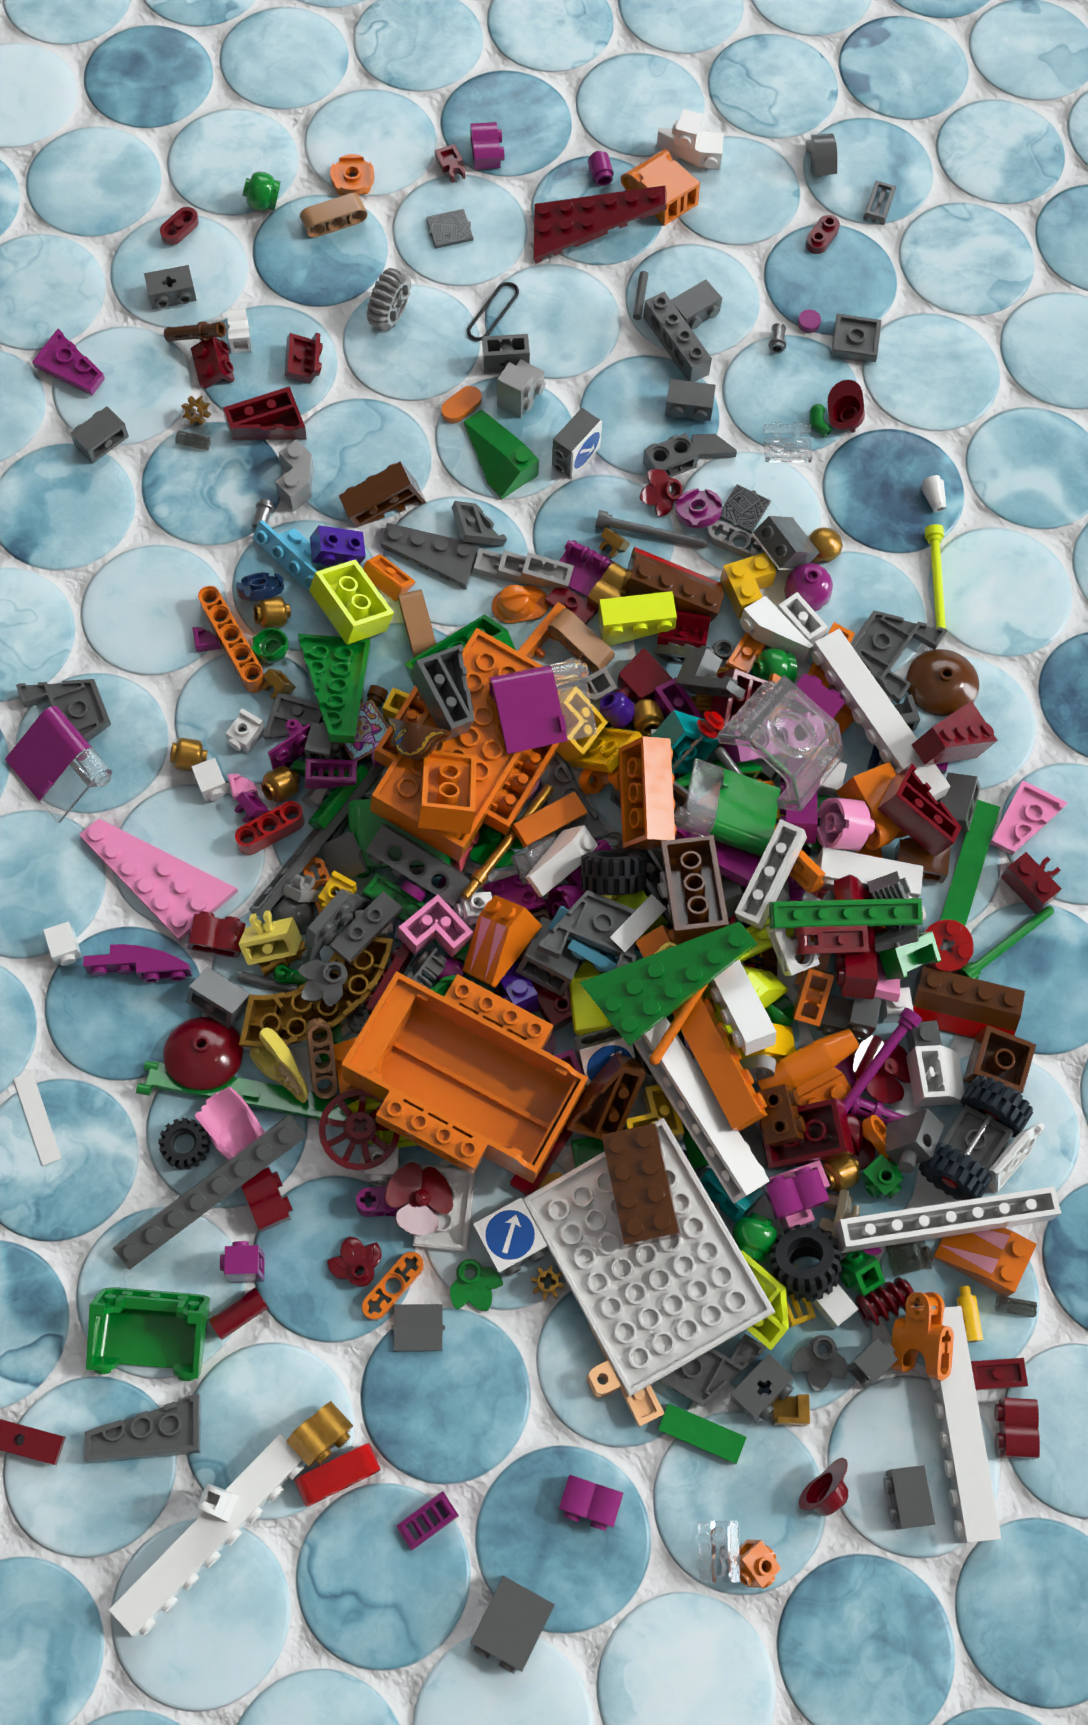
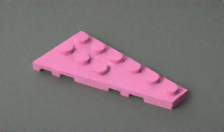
[79,818,238,941]

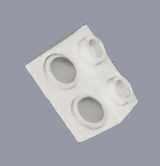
[765,925,820,976]

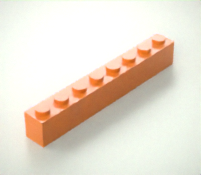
[635,925,768,1131]

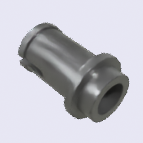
[768,323,787,354]
[252,499,274,529]

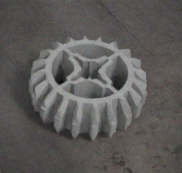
[366,268,411,331]

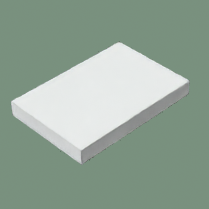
[413,1165,476,1252]

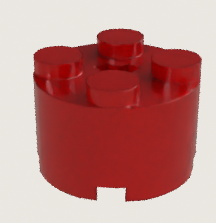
[922,920,974,972]

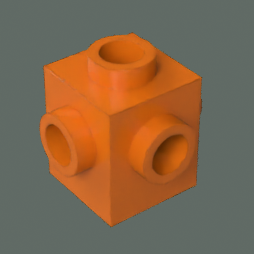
[729,1539,782,1588]

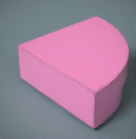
[227,774,258,800]

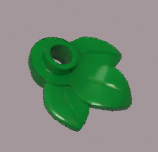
[450,1259,503,1312]

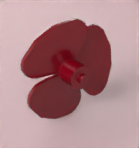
[852,1035,911,1104]
[384,1162,453,1236]

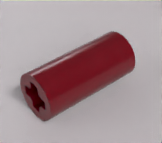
[208,1287,269,1340]

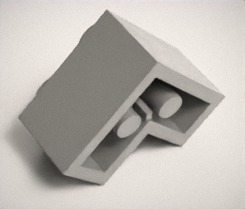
[497,359,546,418]

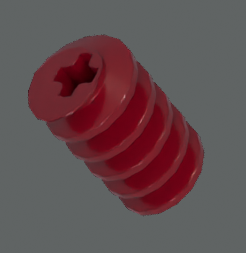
[855,1277,918,1328]

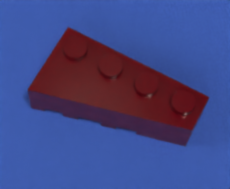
[912,701,998,765]

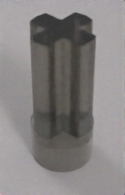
[175,430,211,451]
[995,1295,1037,1318]

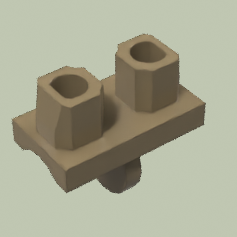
[819,1189,861,1243]

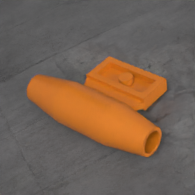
[757,1029,859,1106]

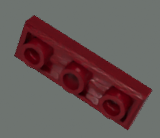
[0,1419,66,1466]

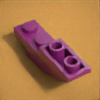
[83,944,193,983]

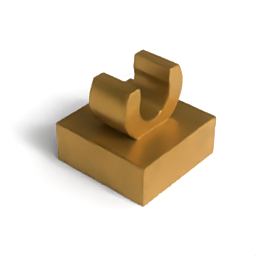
[599,528,631,558]
[262,668,296,699]

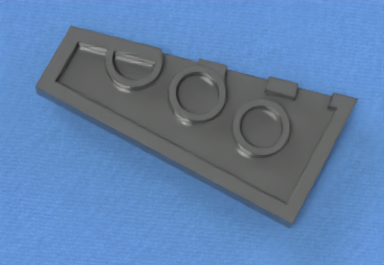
[381,523,479,589]
[540,751,610,840]
[84,1393,200,1463]

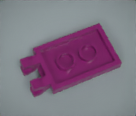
[675,810,762,888]

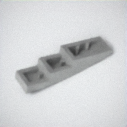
[473,548,574,588]

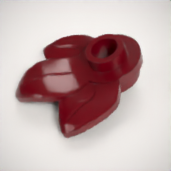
[640,469,683,516]
[327,1236,382,1287]

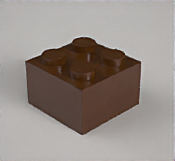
[963,1025,1037,1094]

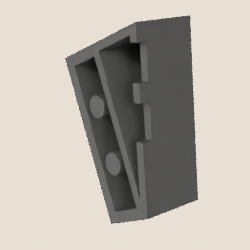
[410,644,475,741]

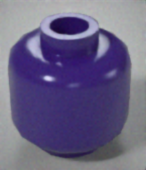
[599,692,635,728]

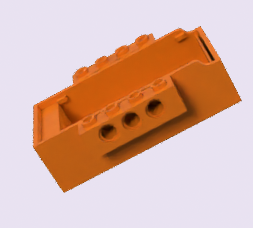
[370,628,565,862]
[341,971,588,1184]

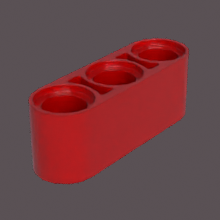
[235,801,305,855]
[294,1443,381,1507]

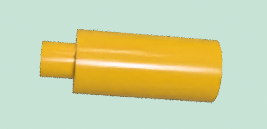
[956,1286,983,1343]

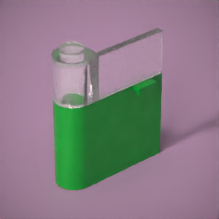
[674,758,781,857]

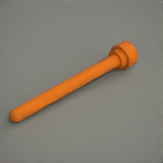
[649,983,709,1065]

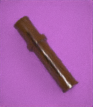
[164,322,226,342]

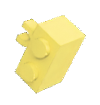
[239,910,302,965]

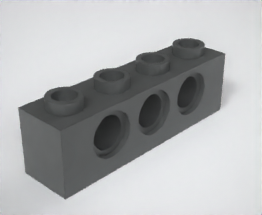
[643,291,712,382]
[366,823,470,906]

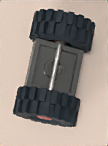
[918,1075,1033,1201]

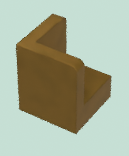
[772,1394,810,1426]

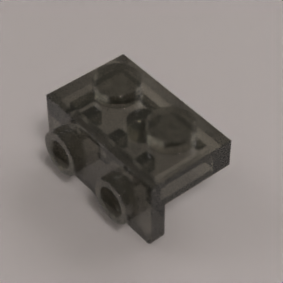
[885,1240,933,1277]

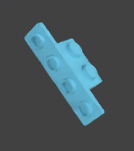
[253,520,323,591]
[549,906,644,973]

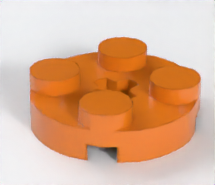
[330,154,375,195]

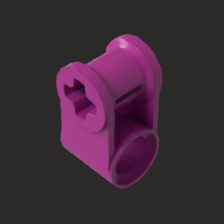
[356,1186,407,1218]

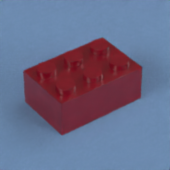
[759,1098,855,1171]

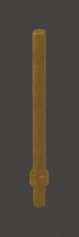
[460,784,554,901]

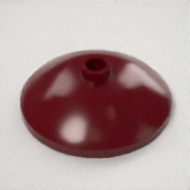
[163,1016,243,1091]

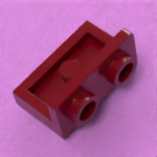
[285,333,323,384]
[191,337,235,389]
[657,610,711,648]

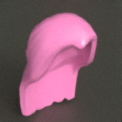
[194,1087,265,1160]

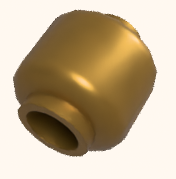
[253,596,291,629]
[632,699,665,736]
[170,738,208,772]
[261,766,300,803]
[822,1155,860,1193]

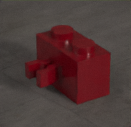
[1001,852,1062,914]

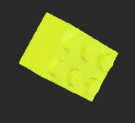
[309,559,394,645]

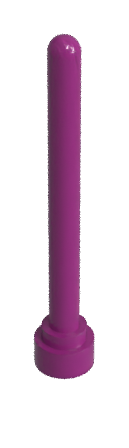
[843,1007,922,1114]

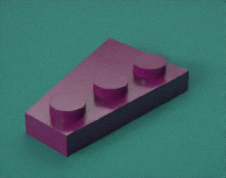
[32,329,105,396]

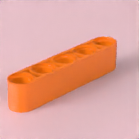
[198,586,266,693]

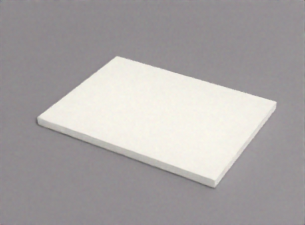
[522,1118,775,1397]

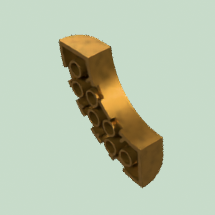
[239,937,394,1048]

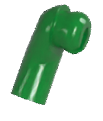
[809,404,832,437]
[273,965,308,985]

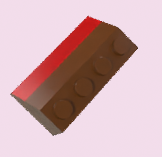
[621,547,724,623]
[912,966,1025,1040]

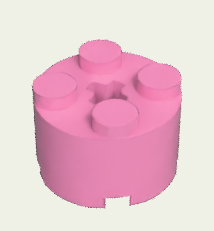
[816,798,875,851]

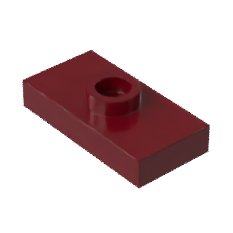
[545,588,598,625]

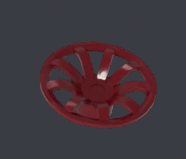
[319,1089,400,1171]

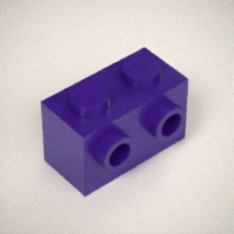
[310,525,366,566]
[493,959,539,1013]

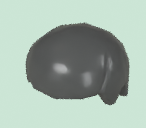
[273,897,315,935]

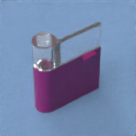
[488,659,598,754]
[5,706,112,823]

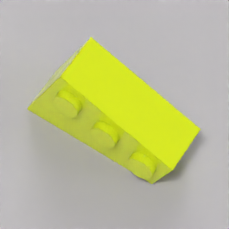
[598,591,677,646]

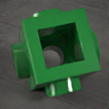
[860,1154,904,1201]
[840,1250,885,1296]

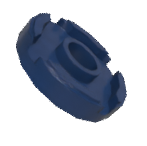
[236,572,285,601]

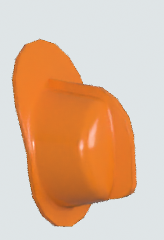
[492,585,549,623]

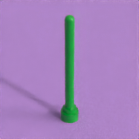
[957,906,1054,979]

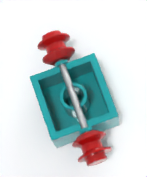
[651,710,725,781]

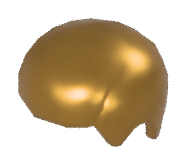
[808,527,843,563]

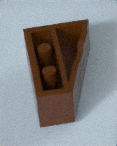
[339,461,426,527]
[565,1053,646,1140]

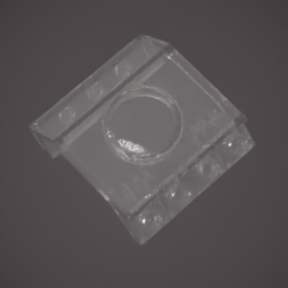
[717,675,845,811]

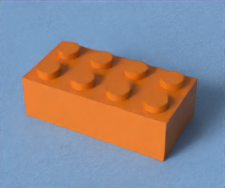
[619,736,677,850]

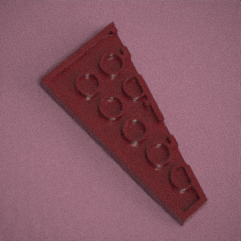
[533,185,667,264]

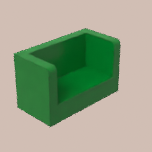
[879,932,941,980]

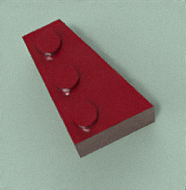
[223,386,307,440]
[710,669,775,749]
[877,763,962,857]
[834,927,878,1000]

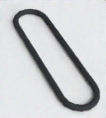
[467,282,519,341]

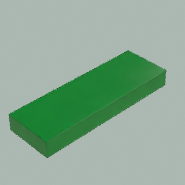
[308,766,369,829]
[657,1403,747,1465]

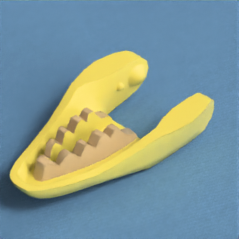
[250,1028,309,1103]

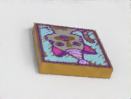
[341,699,389,764]

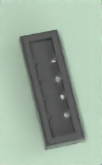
[330,891,403,964]

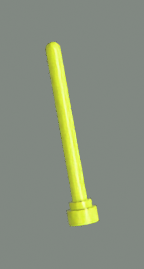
[924,524,946,629]

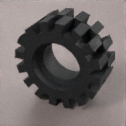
[158,1118,210,1170]

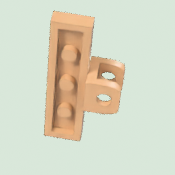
[586,1324,665,1428]

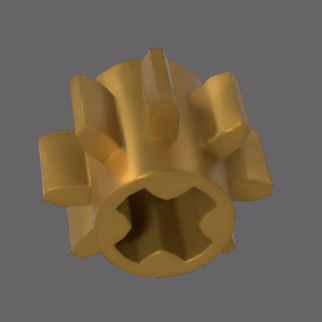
[181,396,211,425]
[531,1265,564,1301]

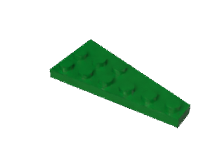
[298,634,371,744]
[579,922,757,1046]

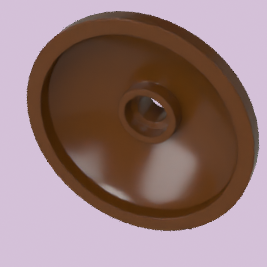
[906,649,979,717]

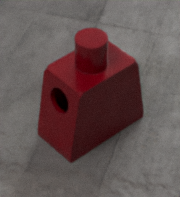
[616,648,673,704]

